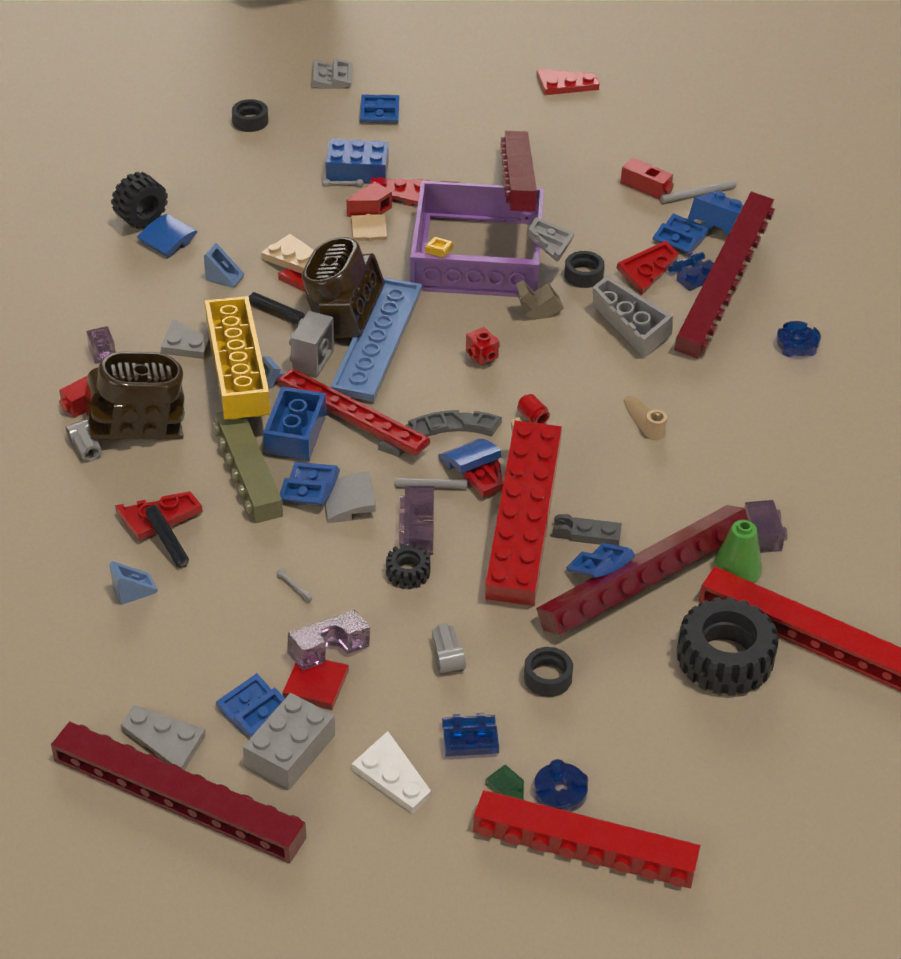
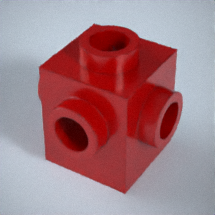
[466,327,500,365]

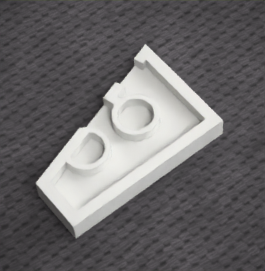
[352,731,431,814]

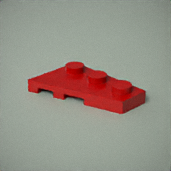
[115,491,203,541]

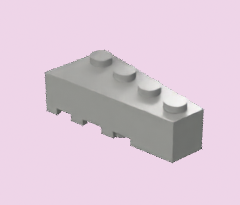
[593,276,673,358]

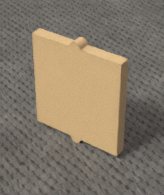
[351,214,387,241]

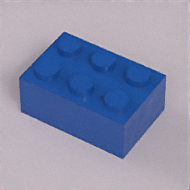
[326,139,389,184]
[263,387,327,460]

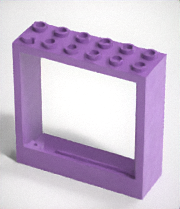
[410,181,544,297]

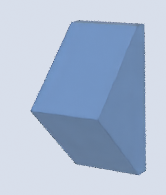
[204,242,244,287]
[109,561,158,605]

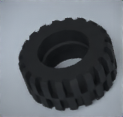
[677,597,779,696]

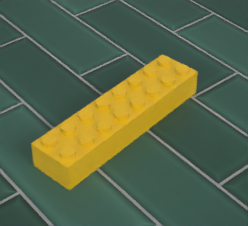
[205,296,270,420]

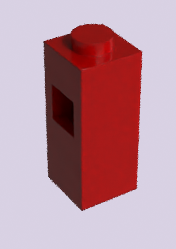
[620,157,674,200]
[59,375,88,418]

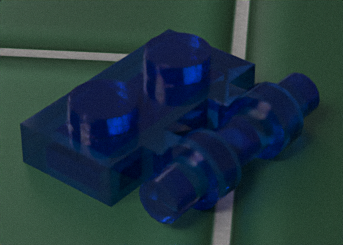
[668,252,714,291]
[442,713,499,757]

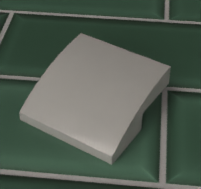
[311,58,352,89]
[325,471,376,523]

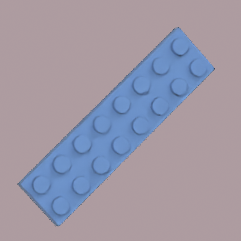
[330,277,422,402]

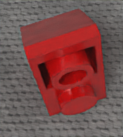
[346,181,392,217]

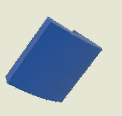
[360,94,399,123]
[137,214,198,258]
[653,214,709,254]
[438,439,502,473]
[280,462,340,505]
[566,543,636,577]
[215,673,285,738]

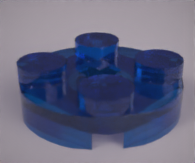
[776,321,821,357]
[534,759,588,812]

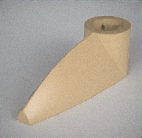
[623,396,667,440]

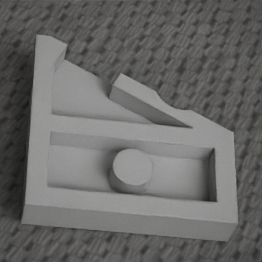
[527,217,574,262]

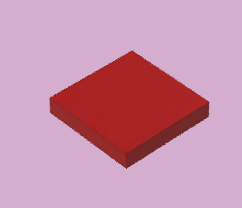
[282,654,349,710]

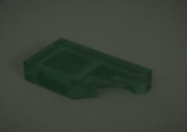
[485,764,524,800]

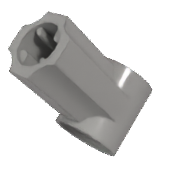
[66,419,102,462]
[432,623,466,673]

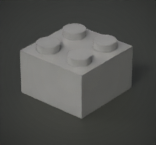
[289,311,334,378]

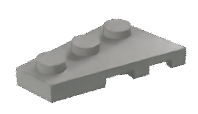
[121,705,206,770]

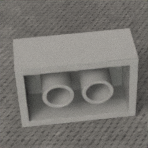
[243,693,335,790]

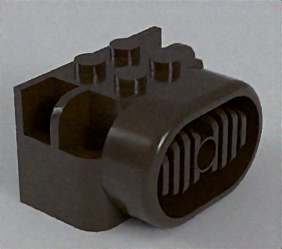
[302,237,385,338]
[84,351,185,439]

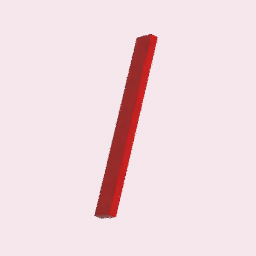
[277,368,430,457]

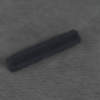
[249,292,305,324]
[145,504,189,568]

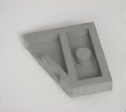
[161,320,210,359]

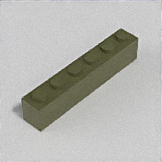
[213,411,283,524]

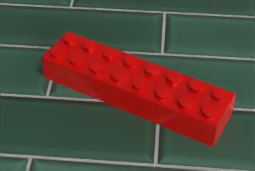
[485,420,562,606]

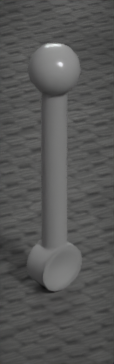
[322,179,364,187]
[277,568,312,602]

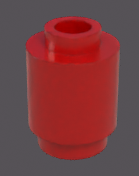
[517,394,550,424]

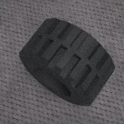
[111,172,168,229]

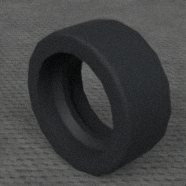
[232,99,269,132]
[564,251,605,288]
[524,647,573,697]

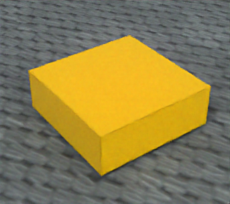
[425,237,453,258]

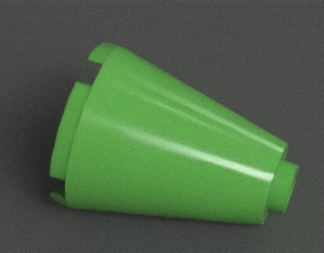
[713,520,762,583]

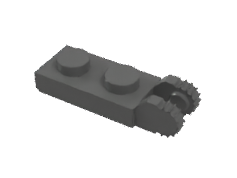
[552,514,622,546]

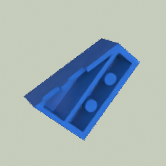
[687,191,743,235]

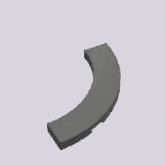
[379,410,502,457]

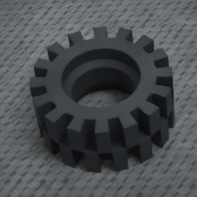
[386,543,431,589]

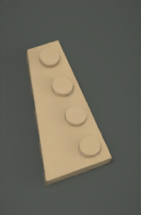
[261,234,314,273]

